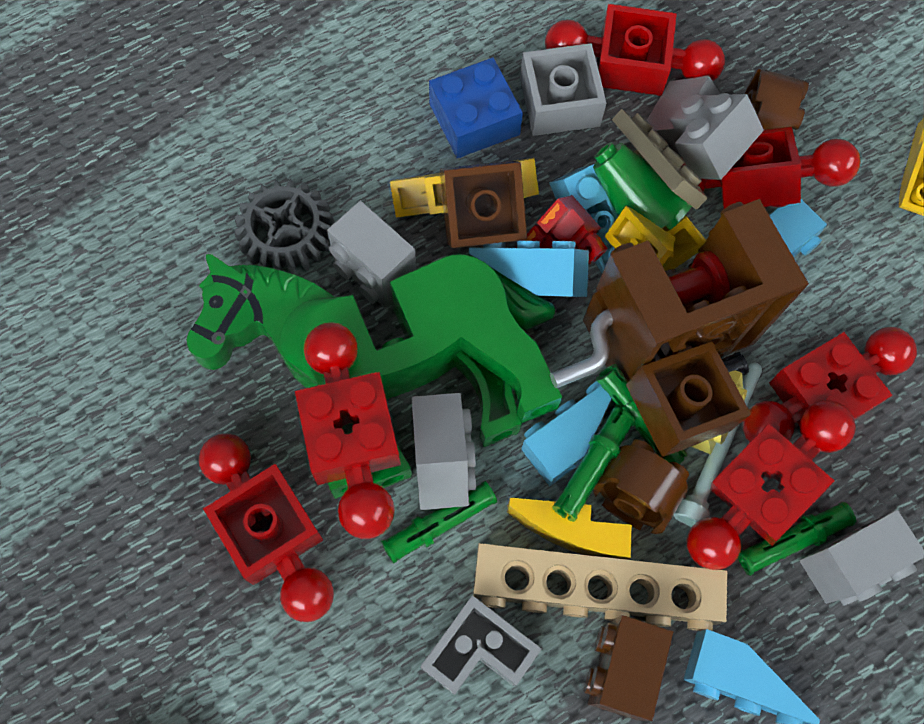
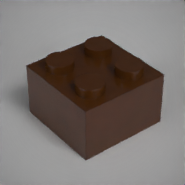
[440,161,527,248]
[626,342,751,457]
[584,615,674,721]

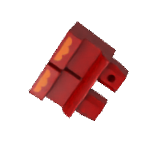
[515,195,608,264]

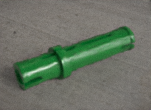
[596,364,687,464]
[552,408,635,522]
[381,481,497,564]
[738,501,857,576]

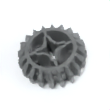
[234,179,334,275]

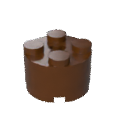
[744,69,809,130]
[593,439,690,534]

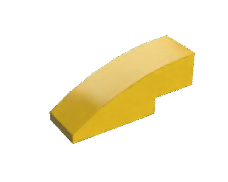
[507,498,632,560]

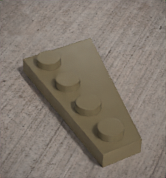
[612,109,708,210]

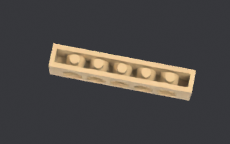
[473,543,727,631]

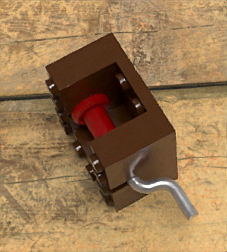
[550,199,809,388]

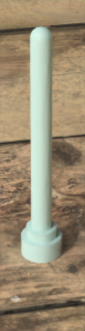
[674,362,762,527]

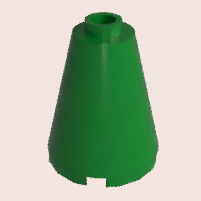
[593,142,692,230]

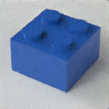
[429,57,523,159]

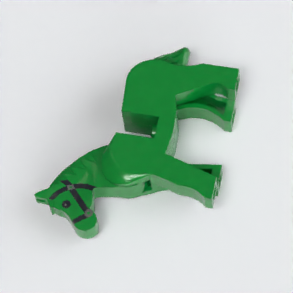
[186,254,562,499]

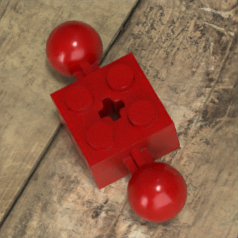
[545,4,725,96]
[681,127,861,209]
[295,322,401,539]
[742,327,917,443]
[687,400,856,570]
[199,433,334,622]

